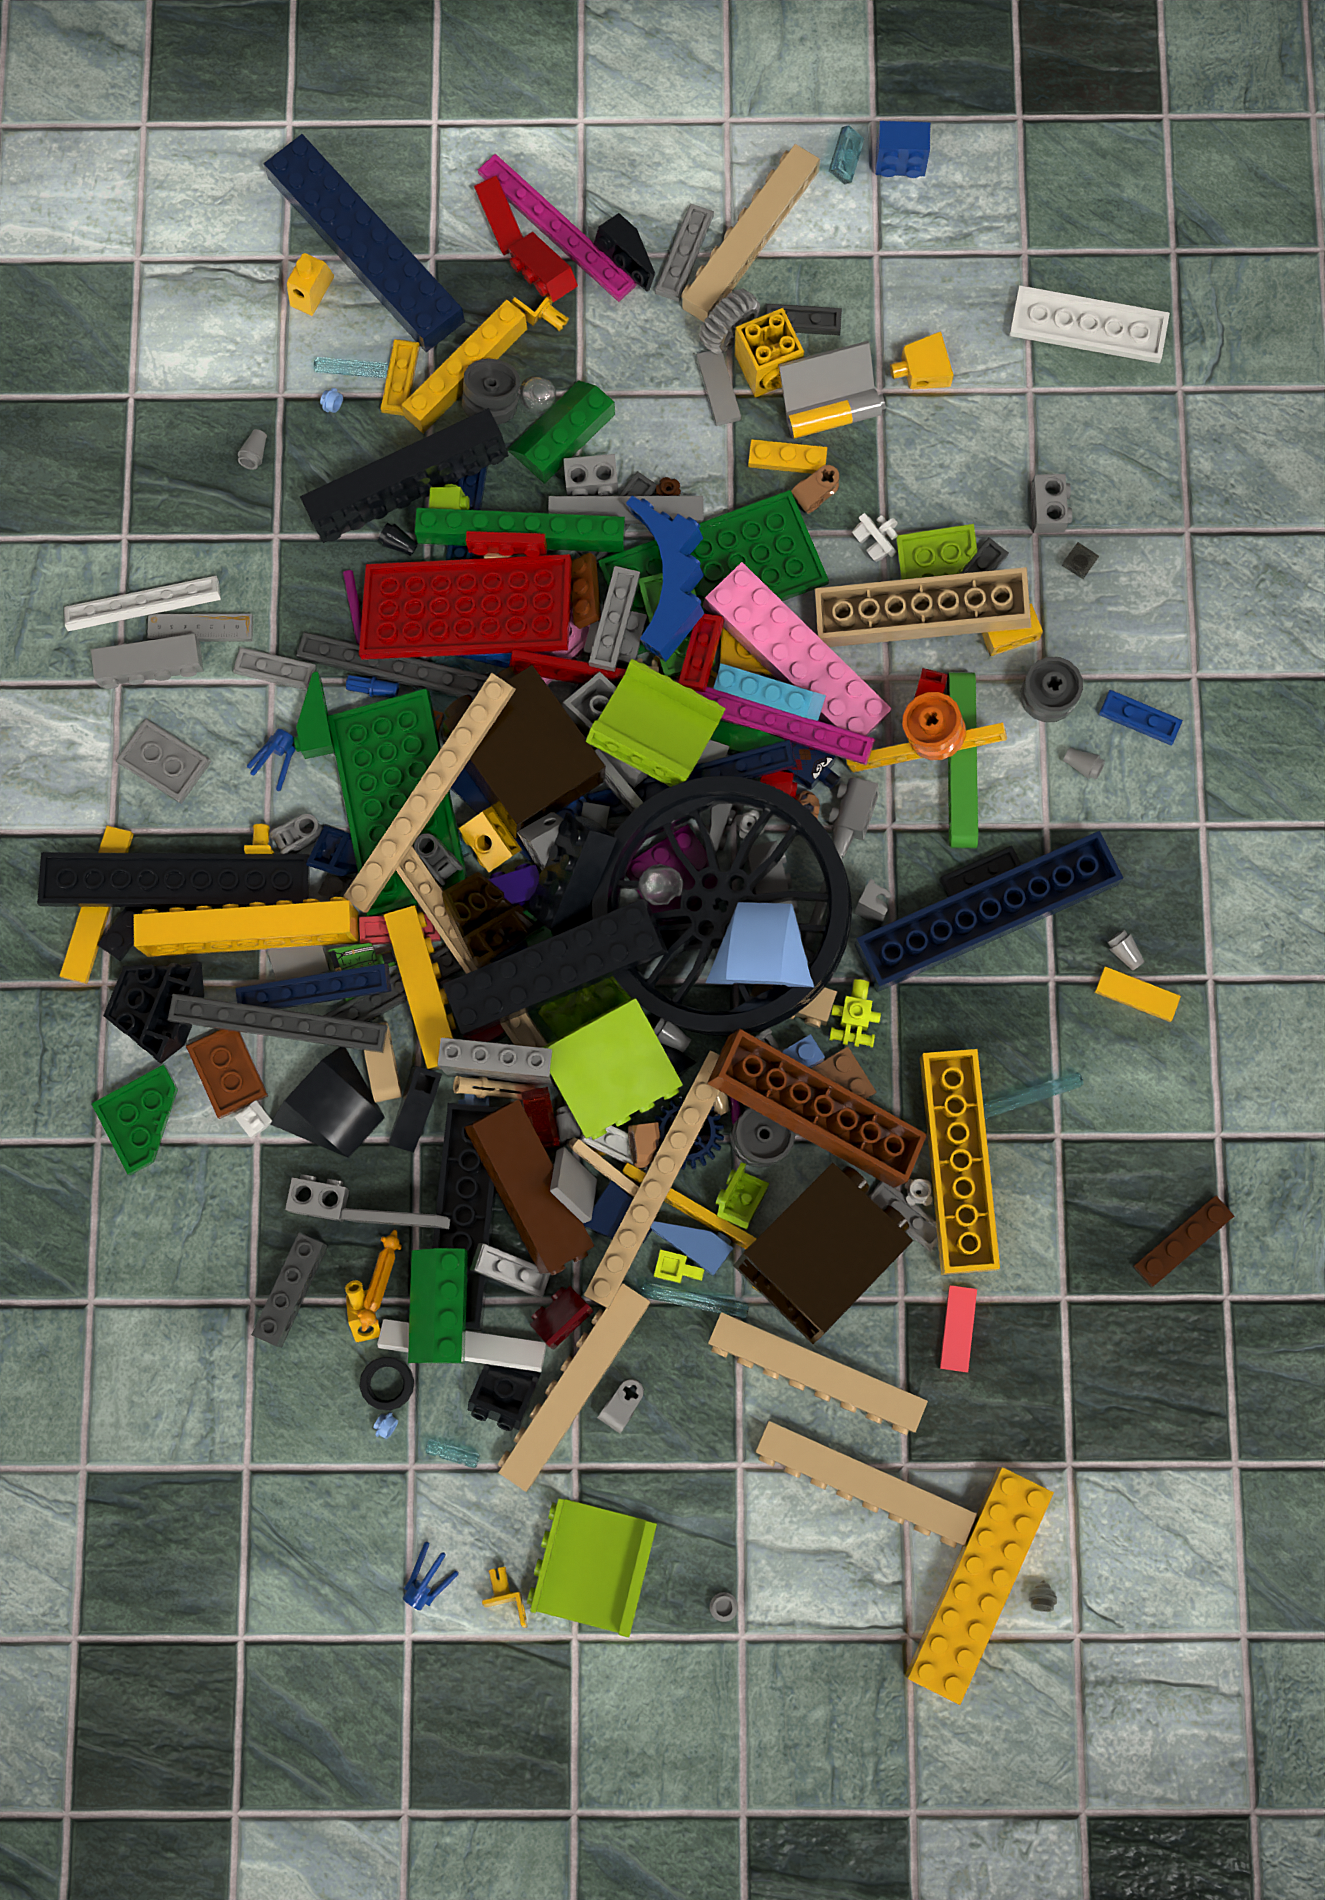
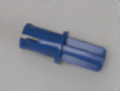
[346,675,399,698]

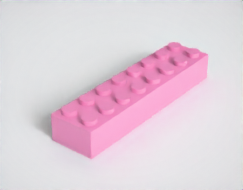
[703,562,892,736]

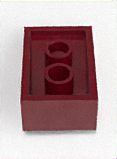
[530,1286,594,1350]

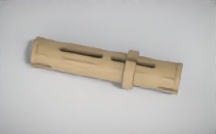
[453,1076,535,1102]

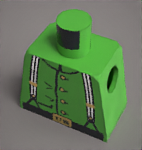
[328,943,397,1002]

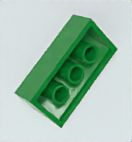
[508,380,615,484]
[408,1248,468,1364]

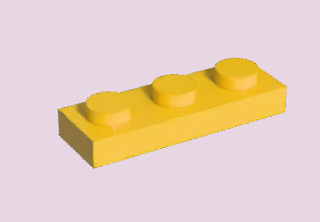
[748,439,827,474]

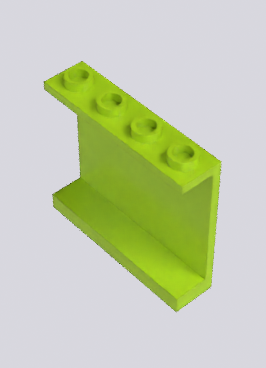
[586,659,726,787]
[541,997,683,1140]
[527,1498,657,1638]

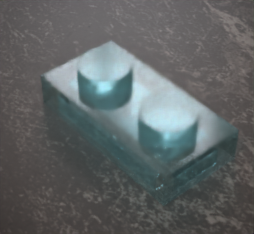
[829,125,865,185]

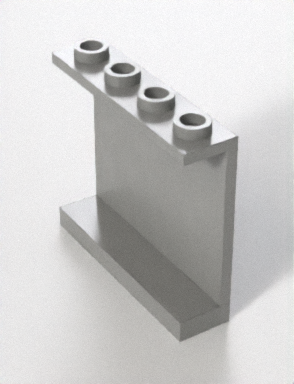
[438,1038,555,1087]

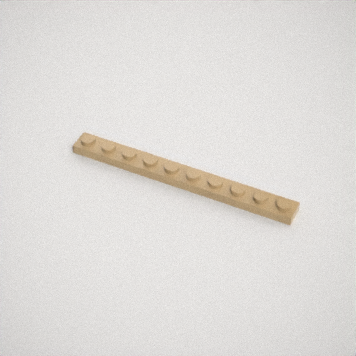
[343,673,516,913]
[396,845,548,1048]
[584,1050,720,1309]

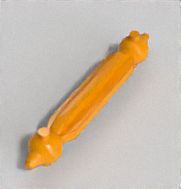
[357,1230,402,1332]

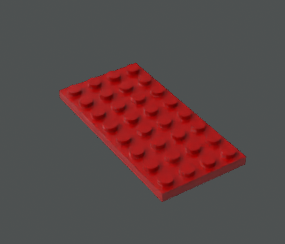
[359,554,572,660]

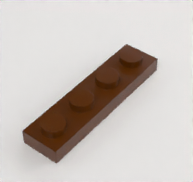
[1133,1195,1234,1287]

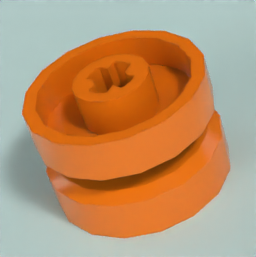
[902,692,966,760]

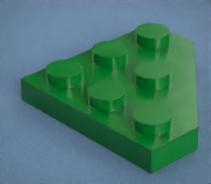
[91,1064,178,1175]

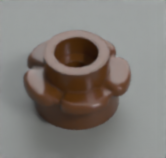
[656,477,681,496]

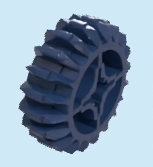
[654,1096,724,1170]

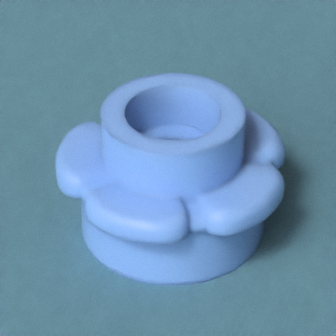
[320,388,343,413]
[373,1412,398,1439]

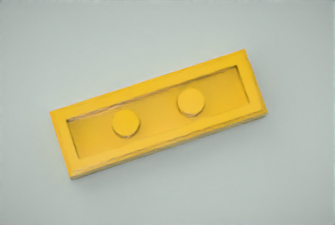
[381,339,420,416]
[1094,967,1181,1022]

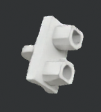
[852,513,898,562]

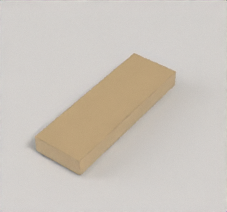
[567,1137,639,1197]

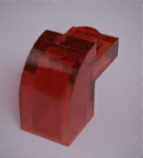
[521,1087,560,1149]

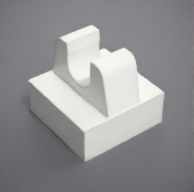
[234,1100,272,1139]

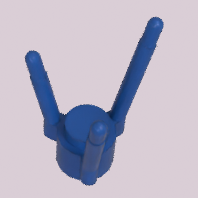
[247,729,296,791]
[402,1542,459,1611]

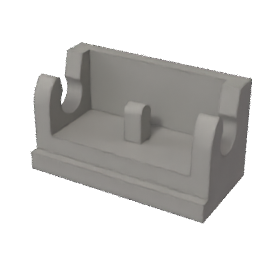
[854,879,892,927]

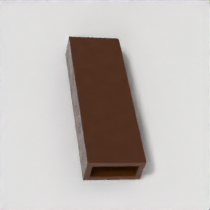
[464,1099,594,1276]

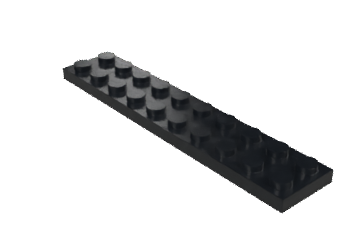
[37,852,310,908]

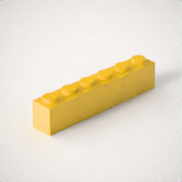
[402,300,527,434]
[384,905,457,1071]

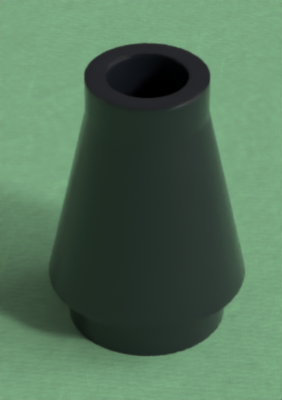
[378,523,418,556]

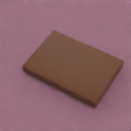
[186,1029,269,1119]

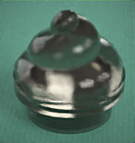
[1029,1580,1057,1612]

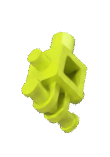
[829,979,881,1048]

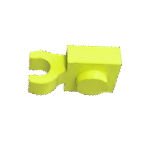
[654,1249,705,1284]

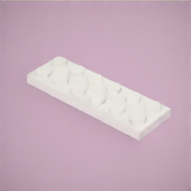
[1009,285,1170,363]

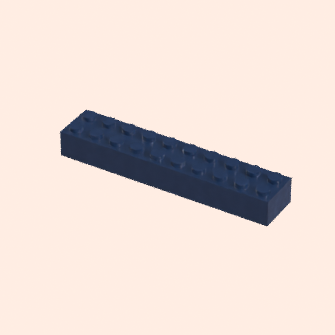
[263,134,465,353]
[854,831,1123,992]

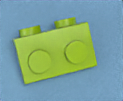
[716,1162,770,1229]

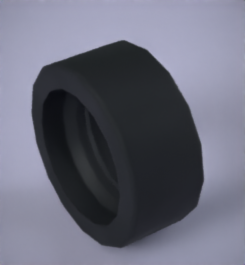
[359,1357,414,1410]

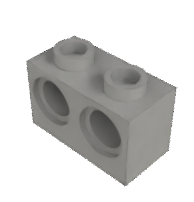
[564,454,618,496]
[1031,474,1072,533]
[285,1174,349,1222]

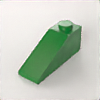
[294,671,335,759]
[710,721,784,755]

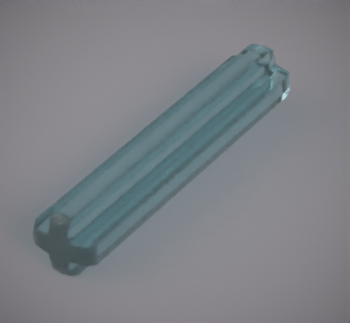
[313,357,389,378]

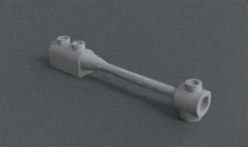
[802,778,880,965]

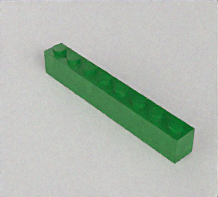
[415,508,625,553]

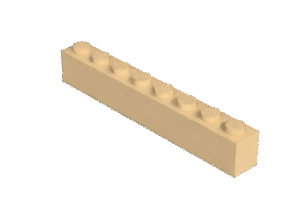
[681,144,820,323]
[498,1283,651,1492]
[708,1312,928,1436]
[755,1421,977,1548]

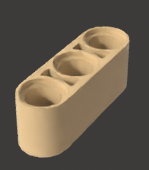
[364,1022,402,1103]

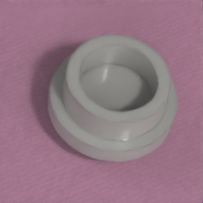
[710,1592,738,1622]

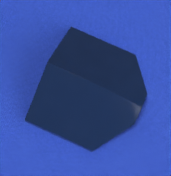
[306,825,358,876]

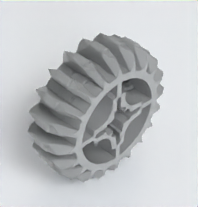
[699,288,760,354]

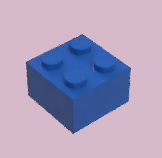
[875,121,931,178]

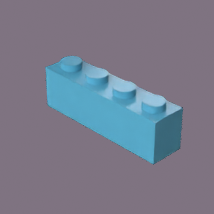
[713,663,826,721]

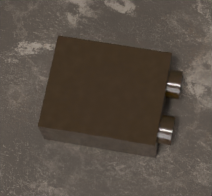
[443,665,606,839]
[733,1163,914,1344]

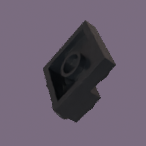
[467,1364,541,1431]

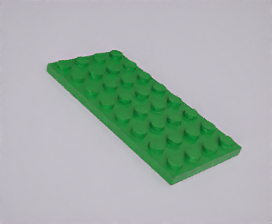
[598,490,829,655]
[328,689,467,917]

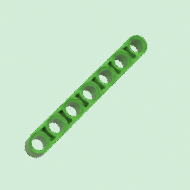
[947,672,978,848]

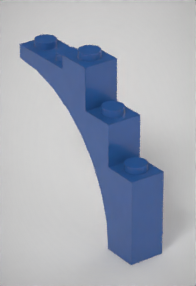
[626,495,705,662]

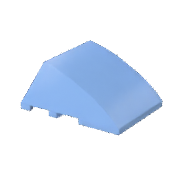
[706,902,814,987]

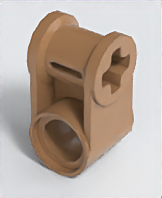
[791,465,839,514]

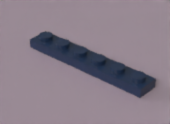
[235,964,391,1009]

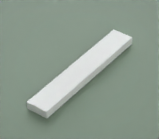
[64,576,221,631]
[377,1319,546,1372]

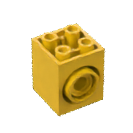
[734,308,804,398]

